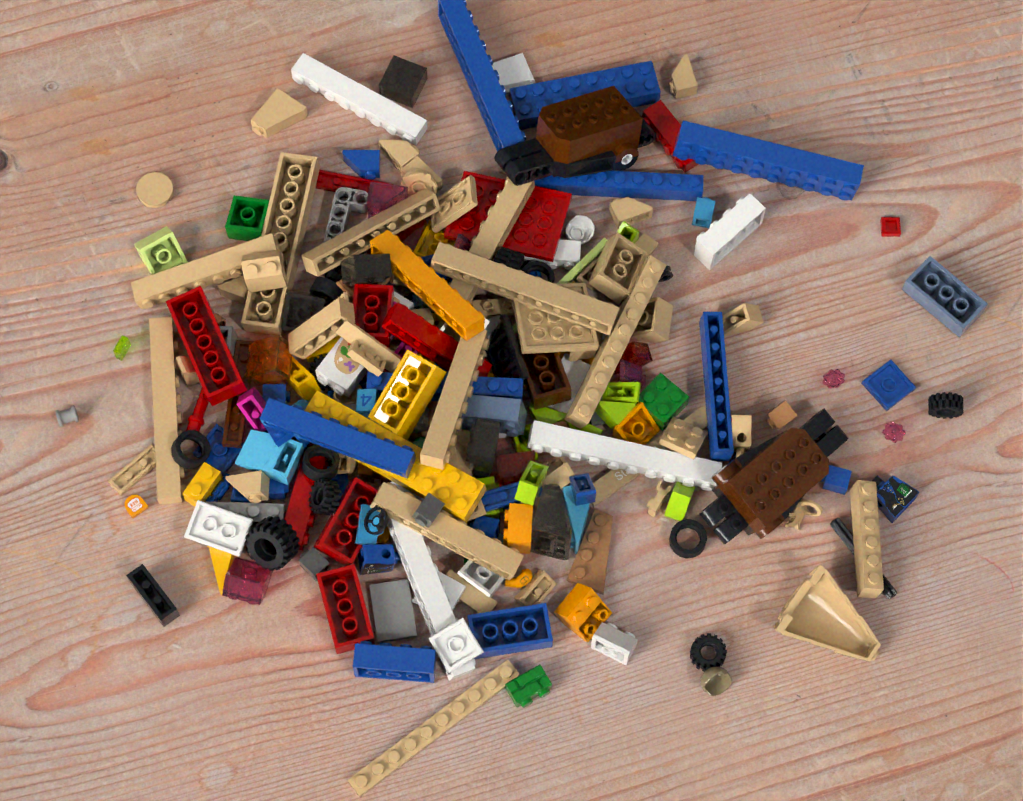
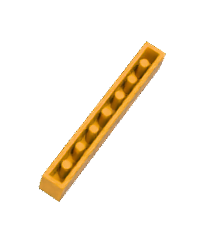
[370,230,485,341]

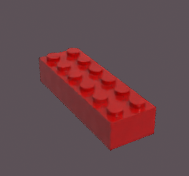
[166,286,248,406]

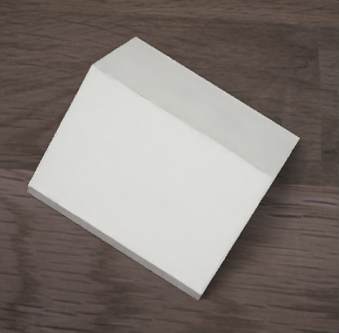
[457,560,505,598]

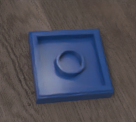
[861,359,916,411]
[193,423,244,476]

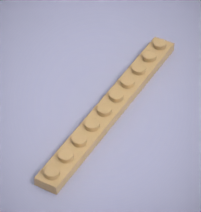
[348,659,520,797]

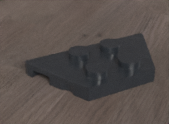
[486,314,529,379]

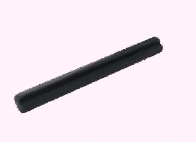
[830,518,897,599]

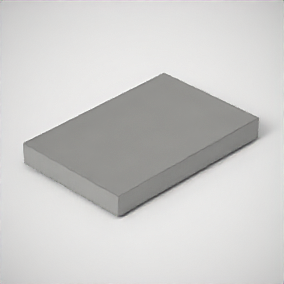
[369,579,417,643]

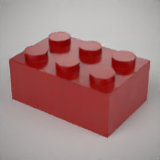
[353,284,394,347]

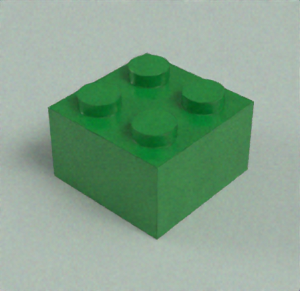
[225,195,269,241]
[635,372,689,431]

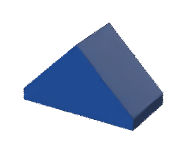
[569,473,596,506]

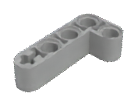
[323,187,371,243]

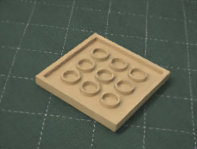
[512,283,599,354]

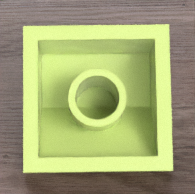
[134,226,188,275]

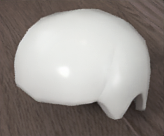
[565,215,595,245]

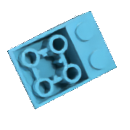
[235,430,304,485]
[559,486,590,554]

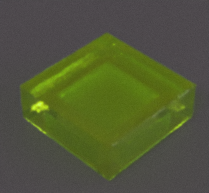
[113,335,131,361]

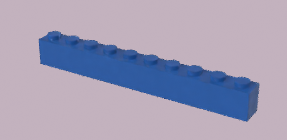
[534,171,704,201]

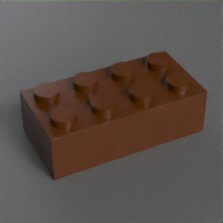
[515,333,571,410]

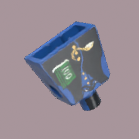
[872,475,919,523]
[358,544,402,575]

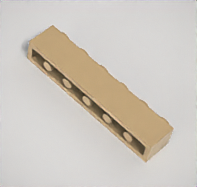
[850,480,884,599]

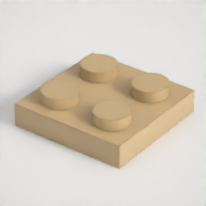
[659,417,708,460]

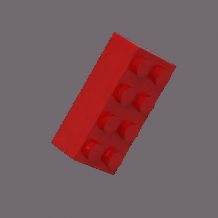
[313,477,378,566]
[316,564,375,654]

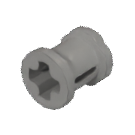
[55,405,79,427]

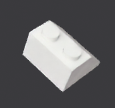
[591,622,638,665]

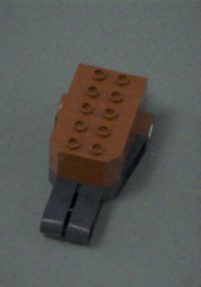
[494,86,656,186]
[699,408,849,544]

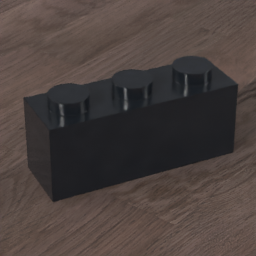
[126,564,180,627]

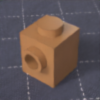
[766,400,798,430]

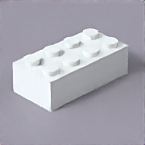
[694,193,766,270]

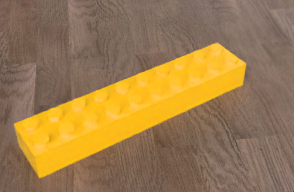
[304,390,487,523]

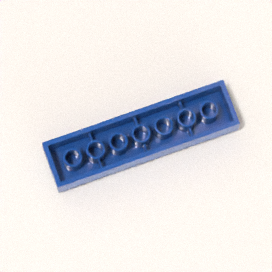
[509,61,661,130]

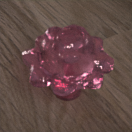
[822,369,845,389]
[882,422,906,443]

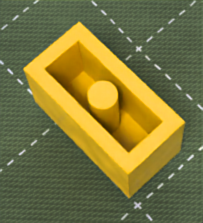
[182,462,223,506]

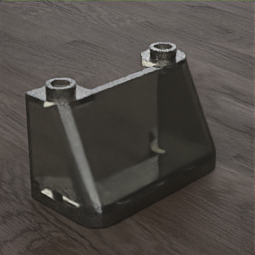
[530,484,573,560]

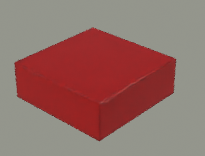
[880,217,901,237]

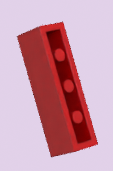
[642,100,698,173]

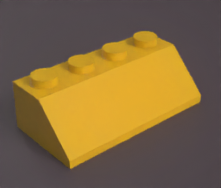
[368,349,447,440]

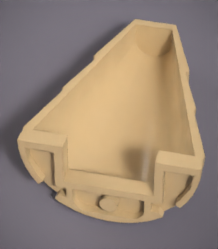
[774,565,881,662]

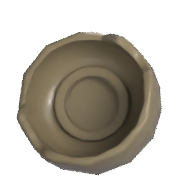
[700,666,732,696]

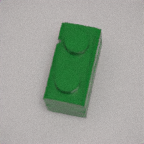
[505,664,552,708]

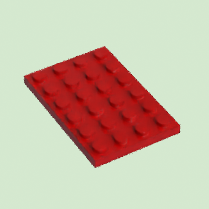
[444,171,572,262]

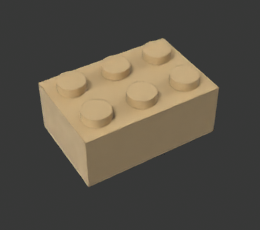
[588,232,647,304]

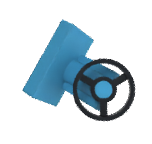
[355,504,388,545]

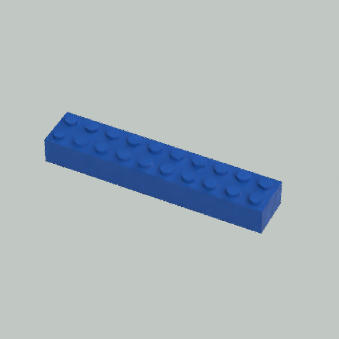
[438,0,526,152]
[673,120,864,201]

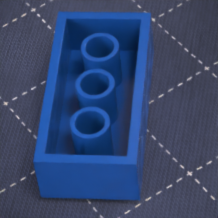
[467,603,553,659]
[353,641,436,683]

